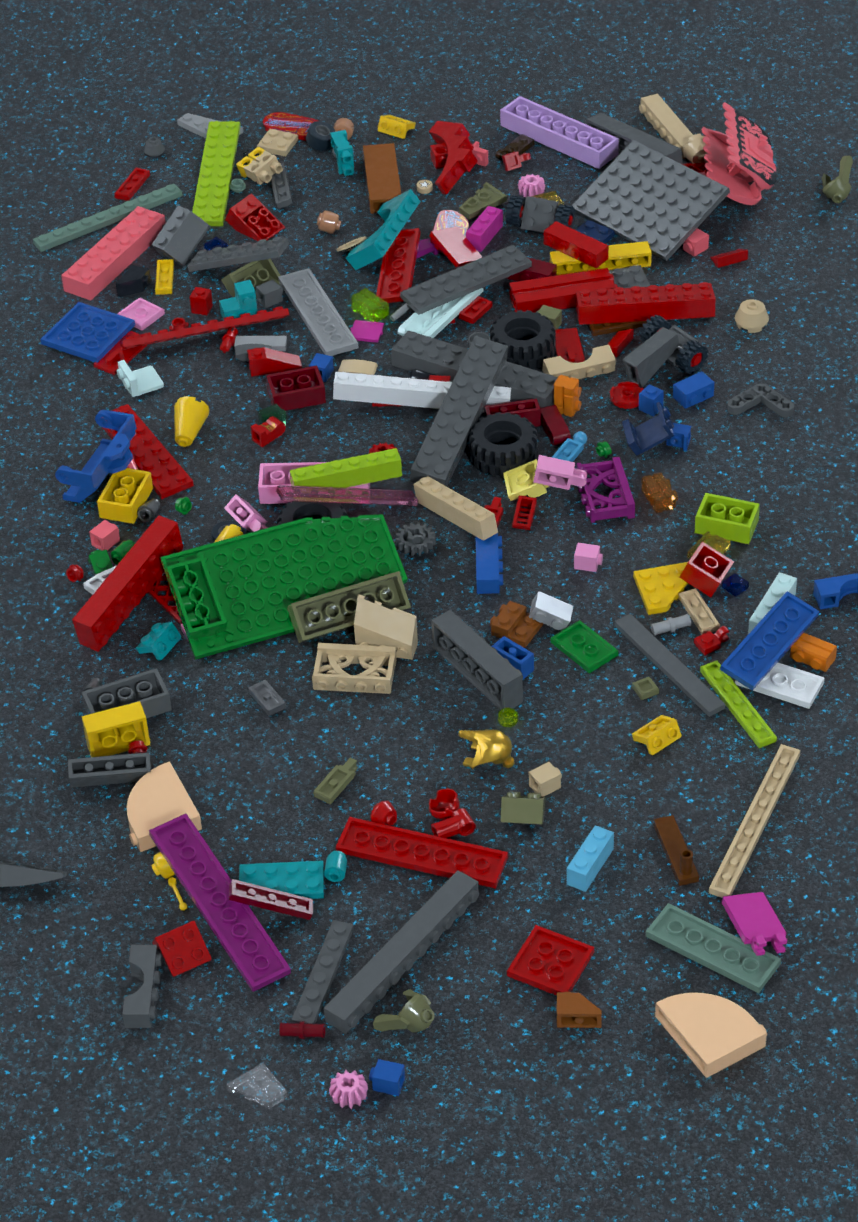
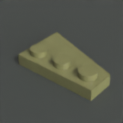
[459,182,507,220]

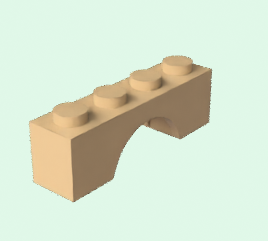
[542,345,616,379]

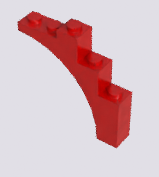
[429,121,478,195]

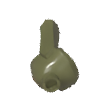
[821,156,853,203]
[373,989,435,1033]

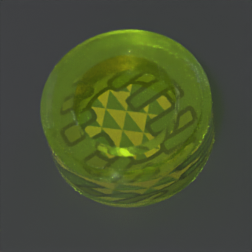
[498,708,518,727]

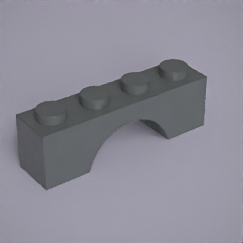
[122,945,162,1028]

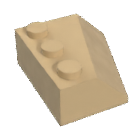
[354,594,418,660]

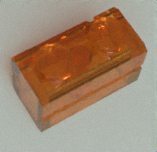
[641,472,678,513]

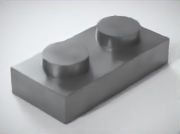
[249,680,286,716]

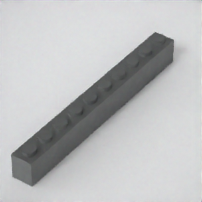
[324,870,479,1034]

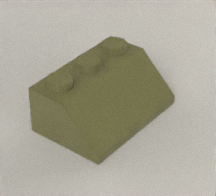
[221,259,280,298]

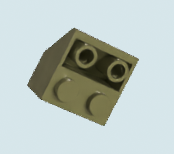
[501,791,546,824]

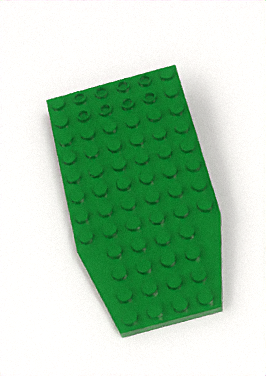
[161,514,408,660]

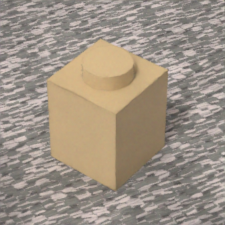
[529,762,562,797]

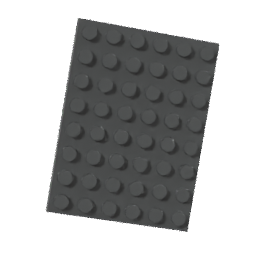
[572,140,730,261]

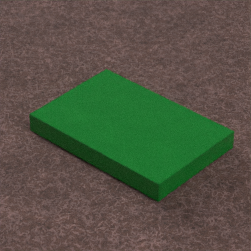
[551,620,618,674]

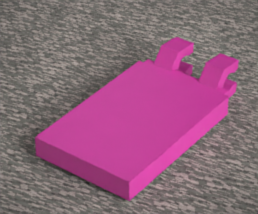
[722,892,787,956]

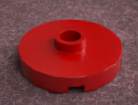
[610,382,643,409]

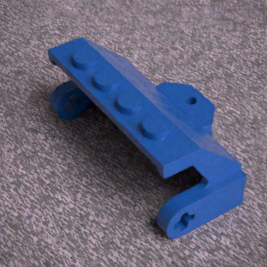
[55,410,137,503]

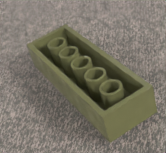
[287,571,411,643]

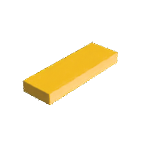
[155,259,174,295]

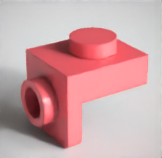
[472,141,488,167]

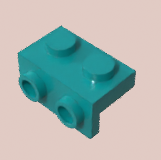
[136,622,182,661]

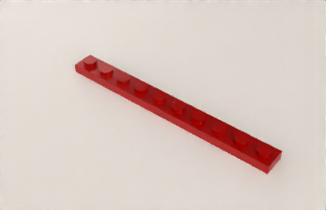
[121,306,289,350]

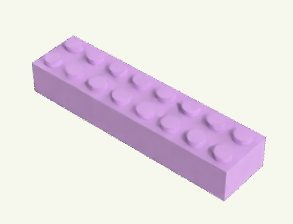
[500,96,619,169]

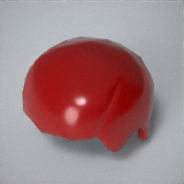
[429,788,460,820]

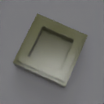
[632,677,659,700]

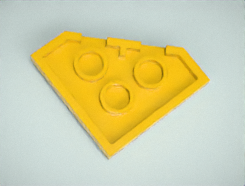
[633,562,689,615]

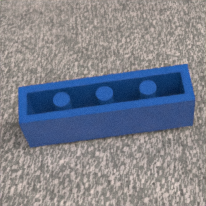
[476,528,503,594]

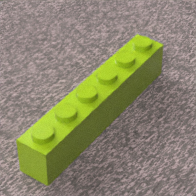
[290,448,402,498]

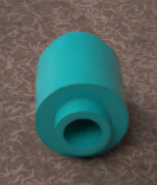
[324,851,347,882]

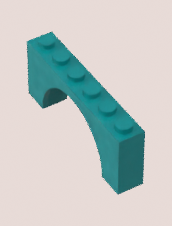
[346,189,421,270]

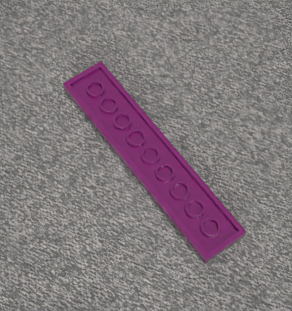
[149,813,291,992]

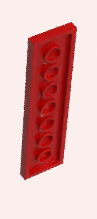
[102,404,194,499]
[336,817,508,889]

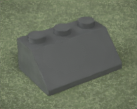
[151,205,210,266]

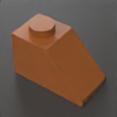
[557,992,602,1028]

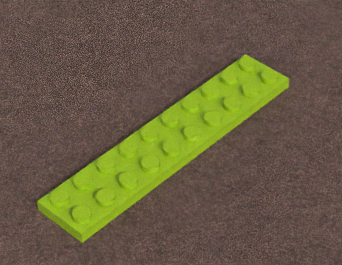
[192,121,241,226]

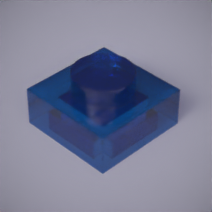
[204,237,228,251]
[722,573,749,597]

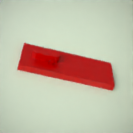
[556,328,585,363]
[93,331,147,375]

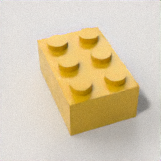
[97,468,153,524]
[82,701,150,757]

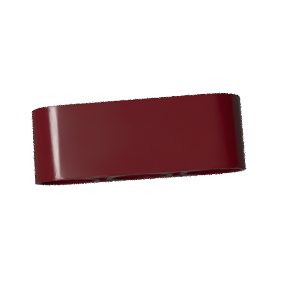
[540,405,571,446]

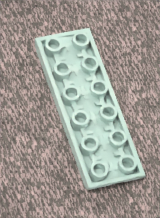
[397,288,484,338]

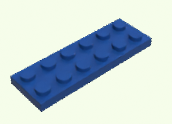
[720,591,820,691]

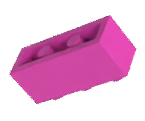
[466,206,503,252]

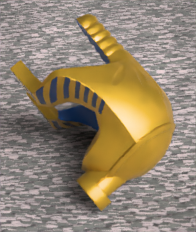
[458,729,515,770]

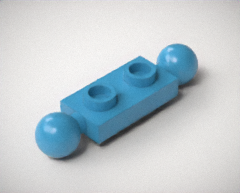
[552,431,587,462]

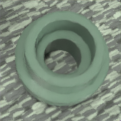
[230,178,246,193]

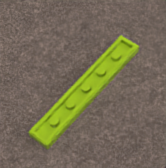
[700,661,777,748]

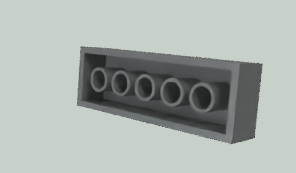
[431,610,523,713]

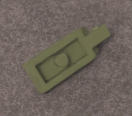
[313,757,358,805]

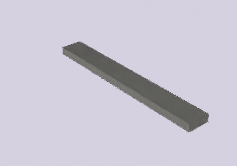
[615,614,725,717]

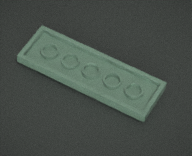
[646,903,781,993]

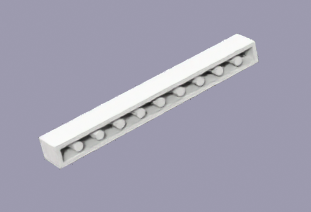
[333,372,511,413]

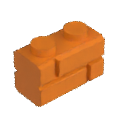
[554,375,582,417]
[790,633,837,672]

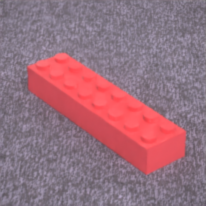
[61,206,166,301]

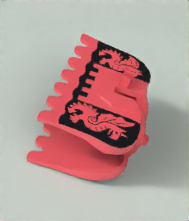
[701,102,777,205]

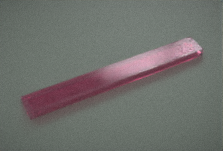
[276,485,419,506]

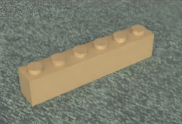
[639,94,693,159]
[413,476,498,541]

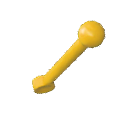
[168,877,187,911]

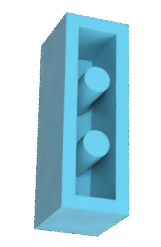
[567,825,614,892]

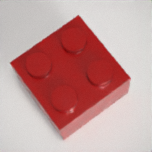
[679,542,734,597]

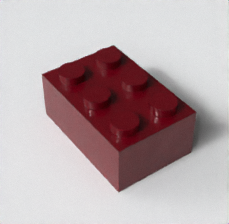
[266,366,326,413]

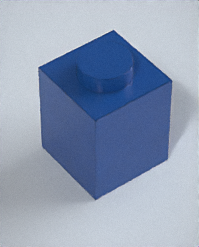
[309,353,334,382]
[639,385,664,416]
[369,1059,405,1096]

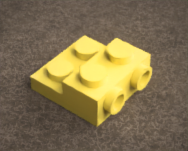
[503,459,549,501]

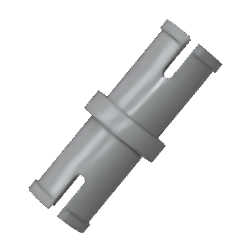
[651,614,691,636]

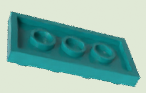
[239,861,324,899]

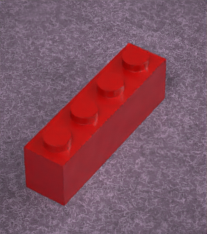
[544,221,609,268]

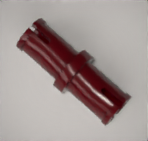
[279,1021,326,1039]

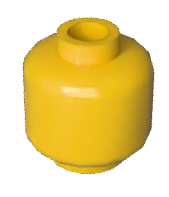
[151,852,175,879]

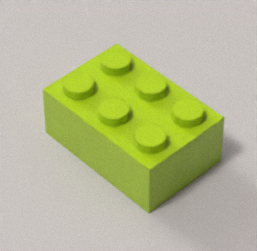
[695,493,760,544]

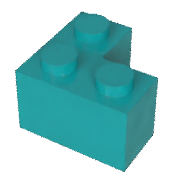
[219,280,257,321]

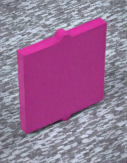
[350,320,384,343]

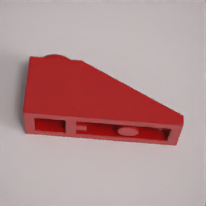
[247,347,302,377]

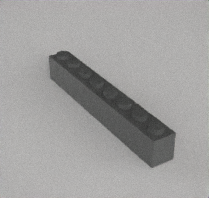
[586,113,682,164]

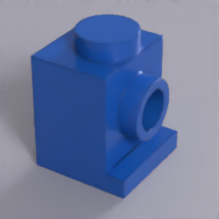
[666,423,691,451]

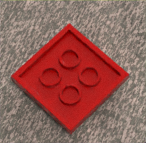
[507,925,594,996]

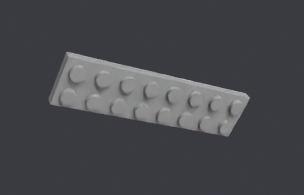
[278,268,358,356]

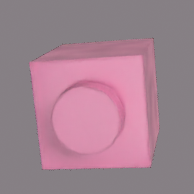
[574,543,603,572]

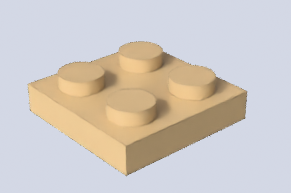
[257,129,298,157]

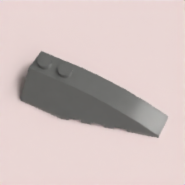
[0,860,69,887]

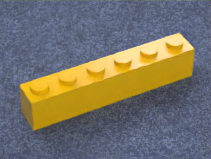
[550,241,652,275]

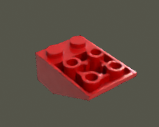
[225,193,285,241]

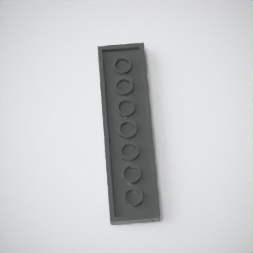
[400,245,532,315]

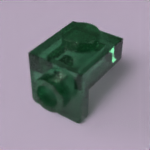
[258,404,287,425]

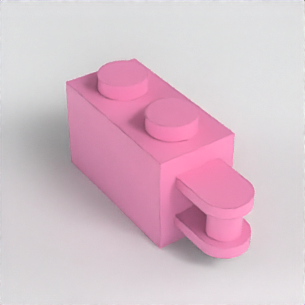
[533,455,587,490]
[224,494,267,532]

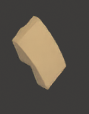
[338,359,378,375]

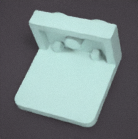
[117,360,164,397]

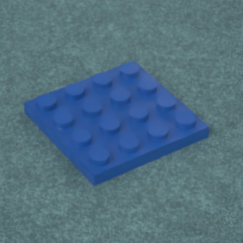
[40,302,135,363]

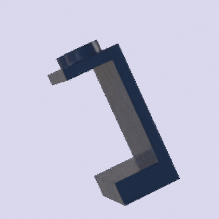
[622,402,674,456]

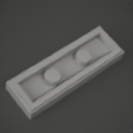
[234,336,287,351]

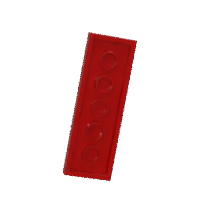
[375,228,421,304]

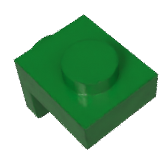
[88,550,113,575]

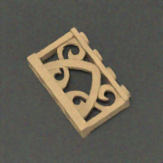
[312,643,397,694]

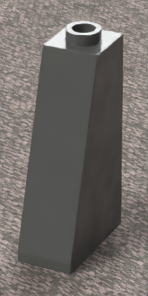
[623,327,680,388]

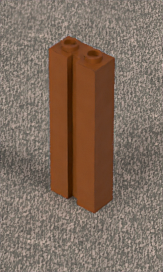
[363,143,401,214]

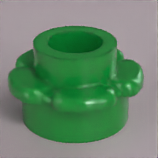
[596,441,612,458]
[175,497,192,515]

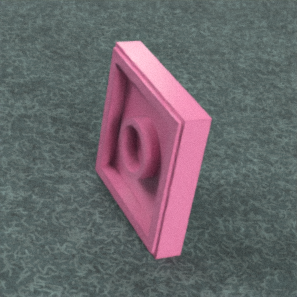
[117,297,165,331]

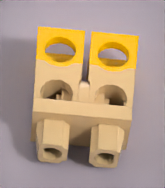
[236,146,283,185]

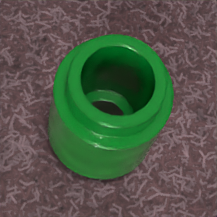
[111,540,135,565]

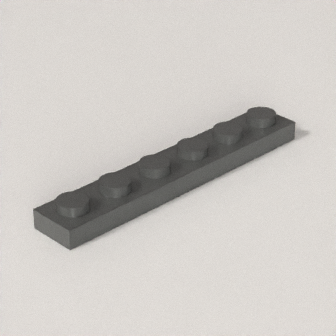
[292,920,354,1024]

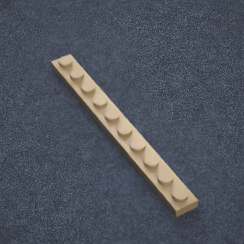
[709,744,800,898]

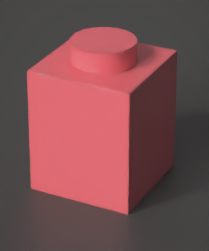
[683,228,709,257]
[89,520,120,551]

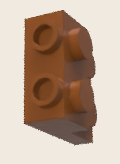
[490,601,543,648]

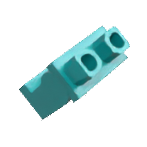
[330,130,354,176]

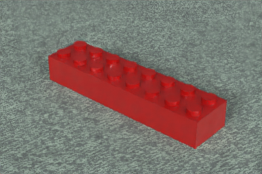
[576,282,716,325]
[72,515,184,652]

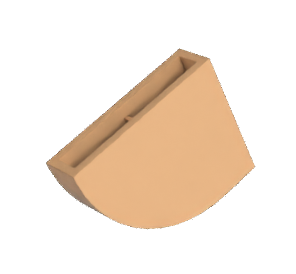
[127,762,202,852]
[655,993,767,1078]

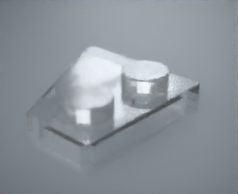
[227,1063,289,1109]

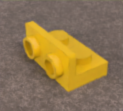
[378,115,416,139]
[632,715,681,755]

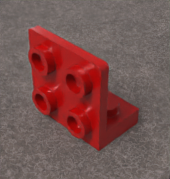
[152,921,212,977]

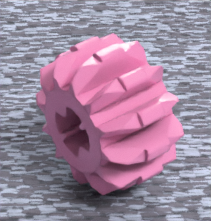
[518,174,545,198]
[329,1070,368,1109]

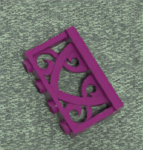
[577,457,635,523]

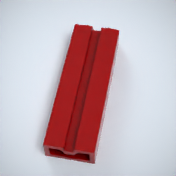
[509,268,618,313]

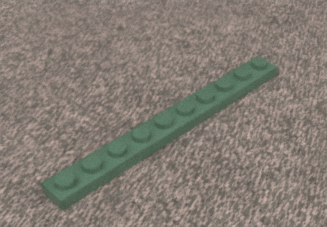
[33,184,182,252]

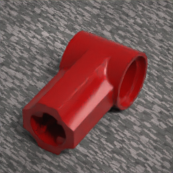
[431,808,476,838]

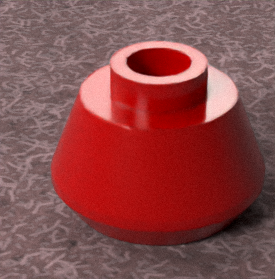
[370,801,397,826]

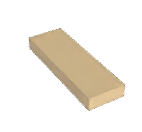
[678,588,720,634]

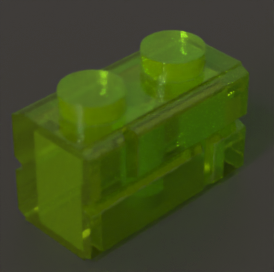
[351,288,389,322]

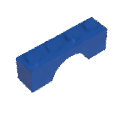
[813,573,858,609]

